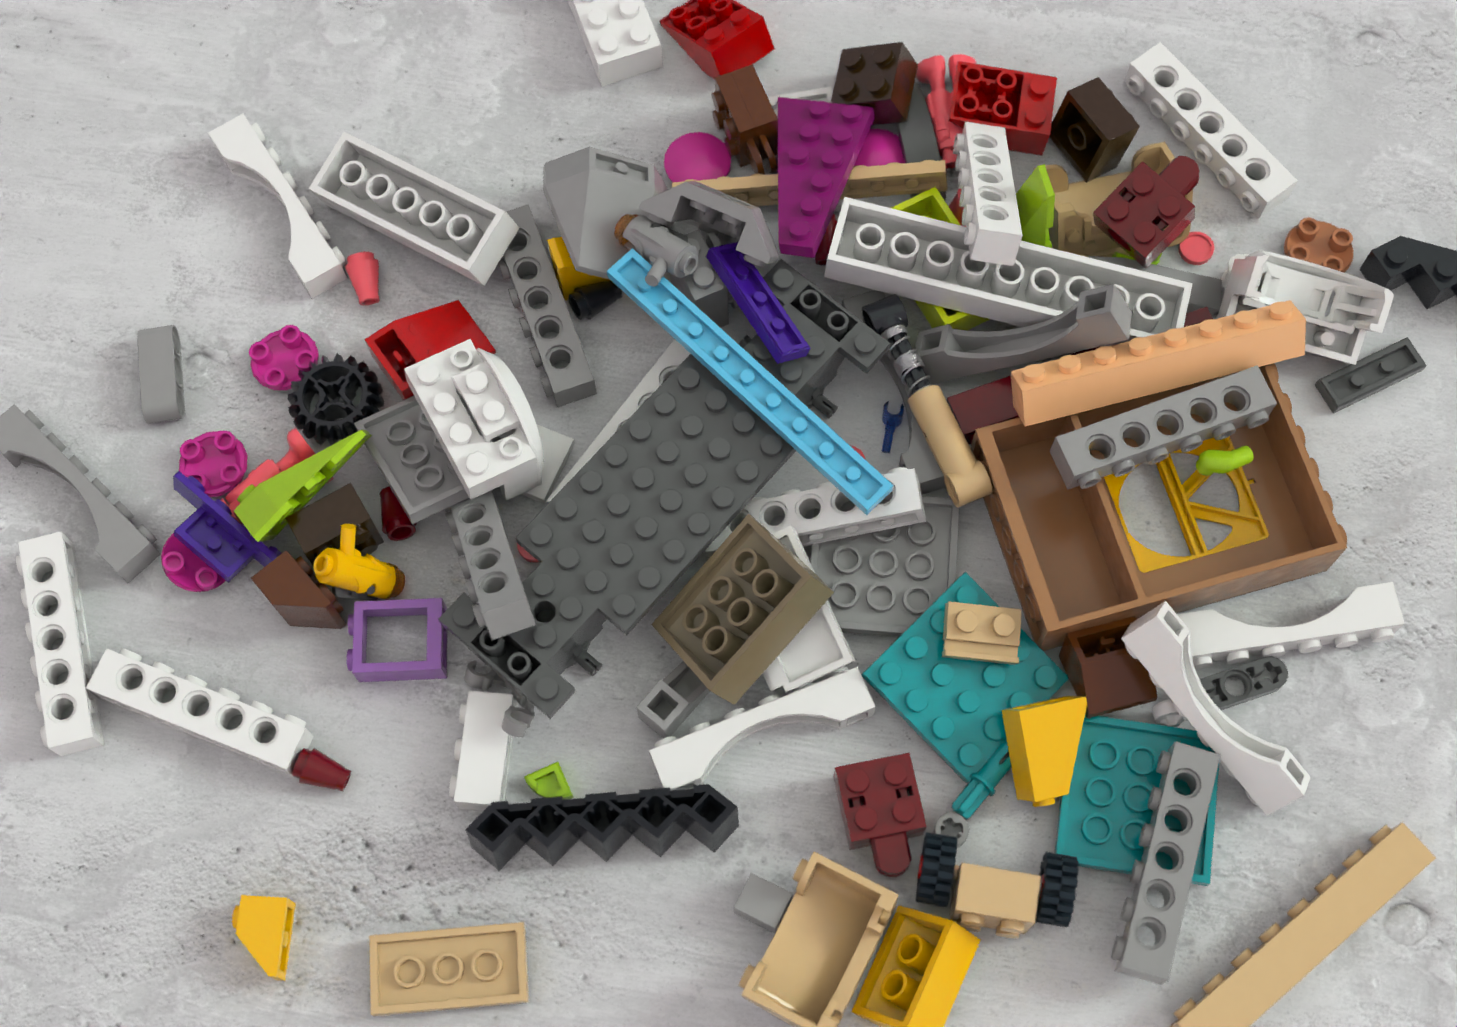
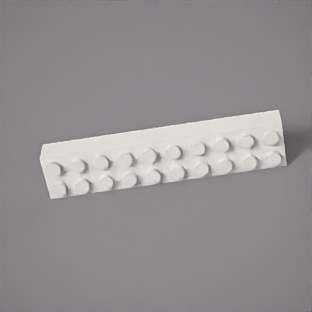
[824,197,1193,347]

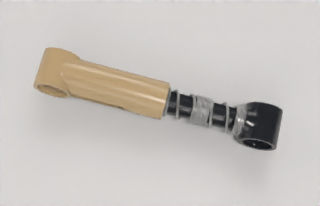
[861,294,993,508]

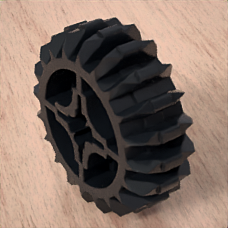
[287,353,384,446]

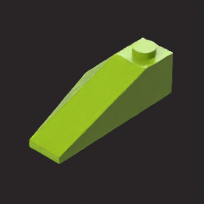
[1016,164,1055,248]
[234,430,372,542]

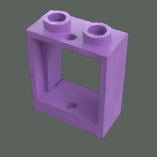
[347,598,448,682]

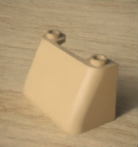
[1034,142,1193,257]
[739,851,899,1027]

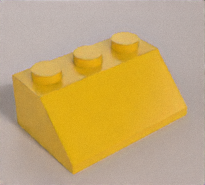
[851,905,981,1027]

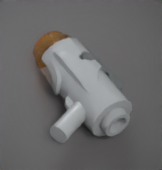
[614,214,699,287]

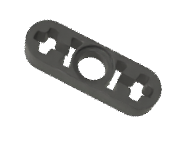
[1200,656,1288,710]

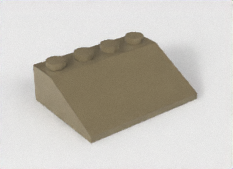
[651,513,834,705]

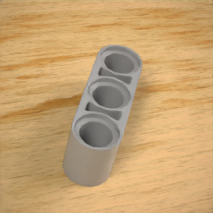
[137,325,185,424]

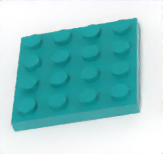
[861,572,1069,783]
[1055,715,1220,886]

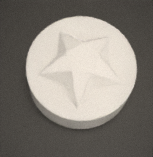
[1152,699,1188,727]

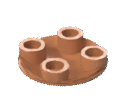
[1284,217,1354,273]

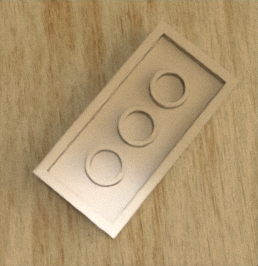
[369,922,529,1016]

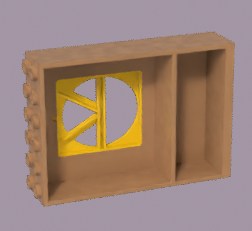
[971,363,1347,651]

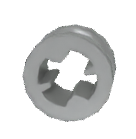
[933,812,969,848]

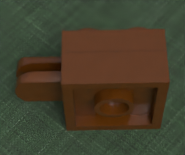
[711,65,778,175]

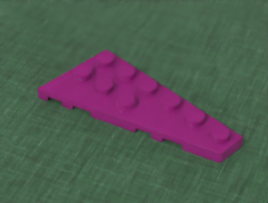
[778,97,875,258]

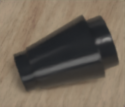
[569,280,622,320]

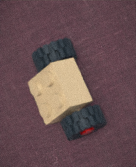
[916,832,1078,938]

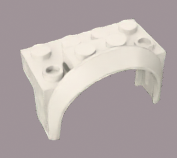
[1217,250,1394,365]
[404,339,543,501]

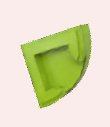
[524,762,574,800]

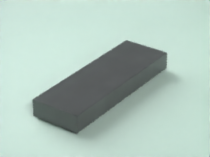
[1315,337,1427,414]

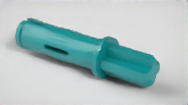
[951,739,1011,820]

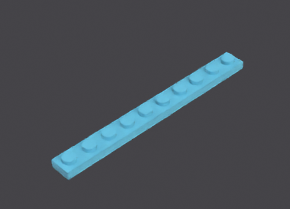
[607,248,894,515]

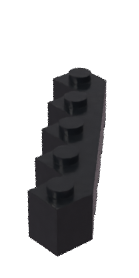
[1359,236,1457,309]
[465,784,739,871]

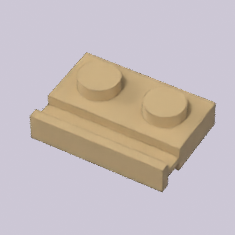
[942,602,1022,665]

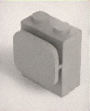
[670,229,739,328]

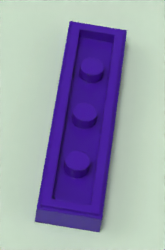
[706,242,811,364]

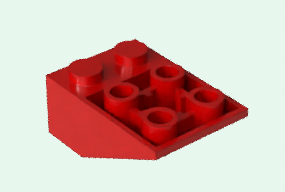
[659,0,775,79]
[949,61,1057,156]
[364,300,497,400]

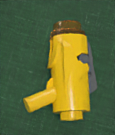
[314,524,405,601]

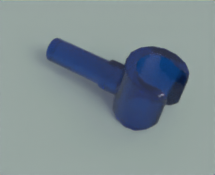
[881,401,904,453]

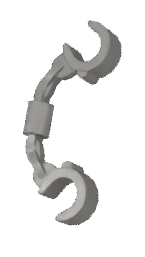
[464,661,535,737]

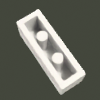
[449,691,517,811]

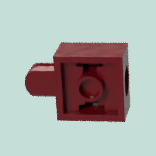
[1093,156,1199,269]
[833,752,927,877]

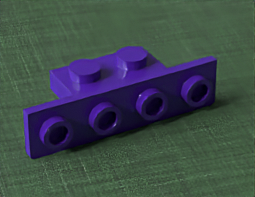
[173,471,282,583]

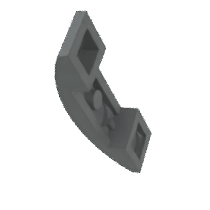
[895,82,946,200]

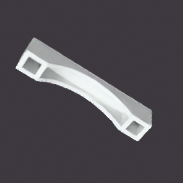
[208,114,347,299]
[1177,582,1405,670]
[1121,601,1311,816]
[649,666,876,791]

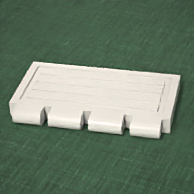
[762,525,855,692]

